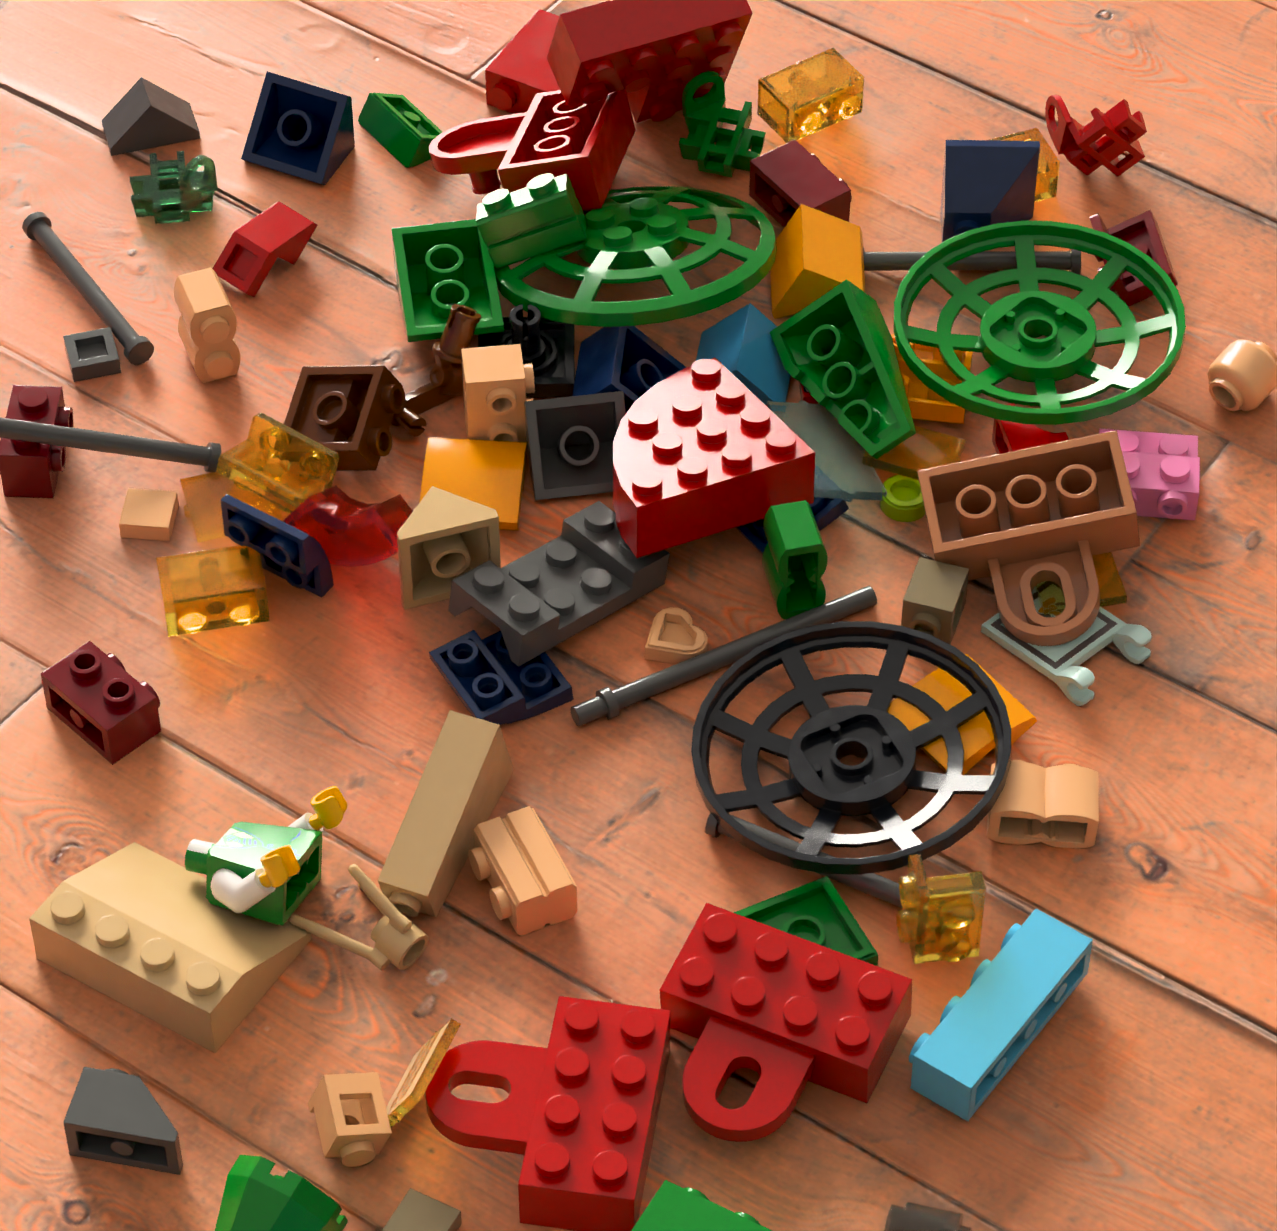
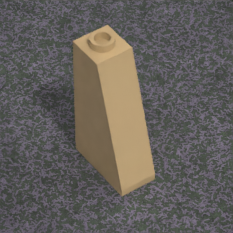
[377,710,514,917]

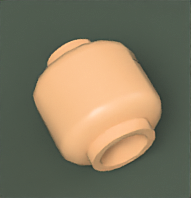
[1207,339,1277,411]

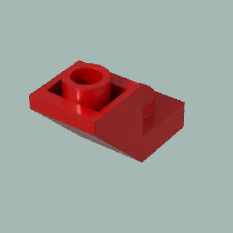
[212,201,318,297]

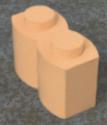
[174,267,241,383]
[987,760,1099,849]

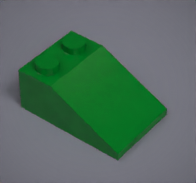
[392,219,504,342]

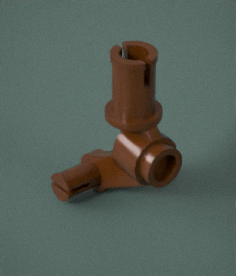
[391,304,481,437]

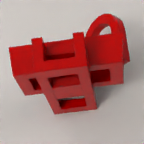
[1045,95,1147,177]

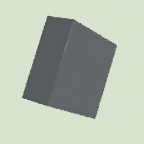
[63,327,121,382]

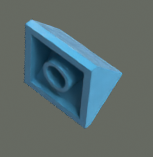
[696,303,791,417]

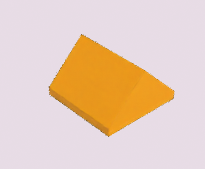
[770,204,865,319]

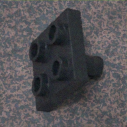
[478,304,575,398]

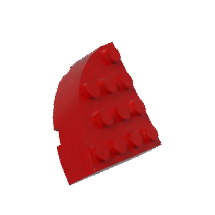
[613,357,815,558]

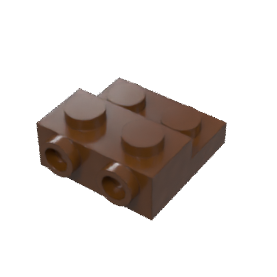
[275,365,406,471]

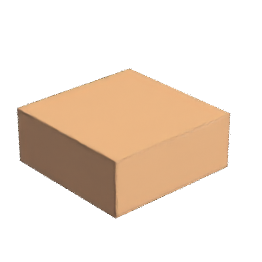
[119,488,179,541]

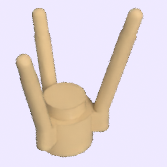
[290,864,429,971]

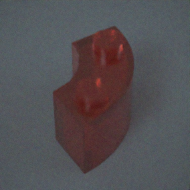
[283,485,413,567]

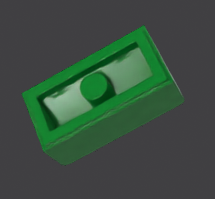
[358,92,443,168]

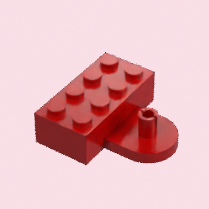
[428,89,636,215]

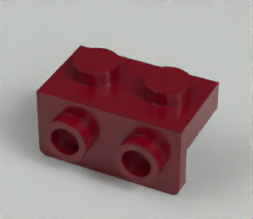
[1089,210,1178,307]

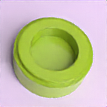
[880,474,925,522]

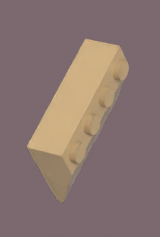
[29,842,312,1053]

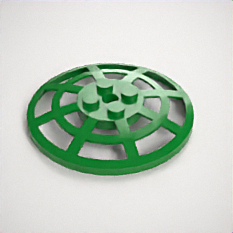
[494,186,777,327]
[893,221,1186,425]

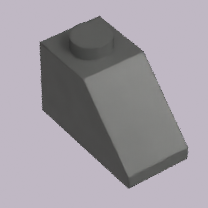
[63,1067,183,1175]

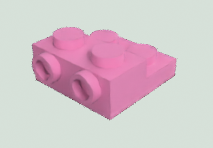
[1099,429,1200,520]

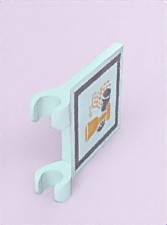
[981,581,1152,706]

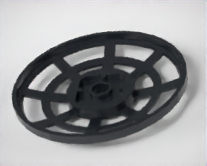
[691,621,1011,875]

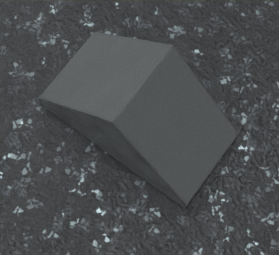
[101,77,200,156]

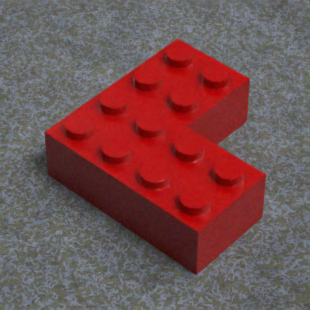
[547,0,753,123]

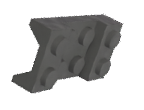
[448,501,670,667]

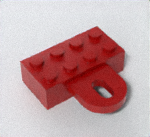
[660,903,912,1142]
[425,996,671,1231]

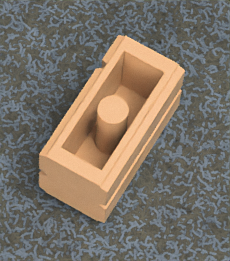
[468,806,577,936]

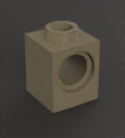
[901,557,969,644]

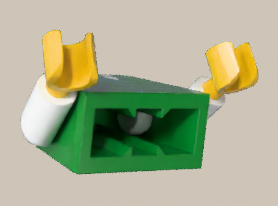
[185,786,348,926]

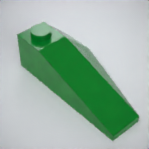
[770,279,916,459]

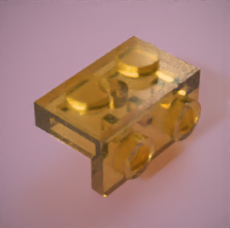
[216,413,339,516]
[896,854,986,964]

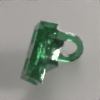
[130,151,218,224]

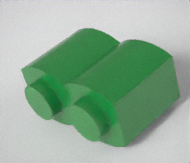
[762,500,828,619]

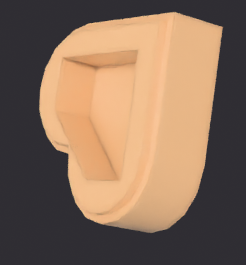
[645,607,708,664]

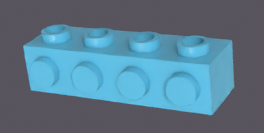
[909,909,1093,1122]

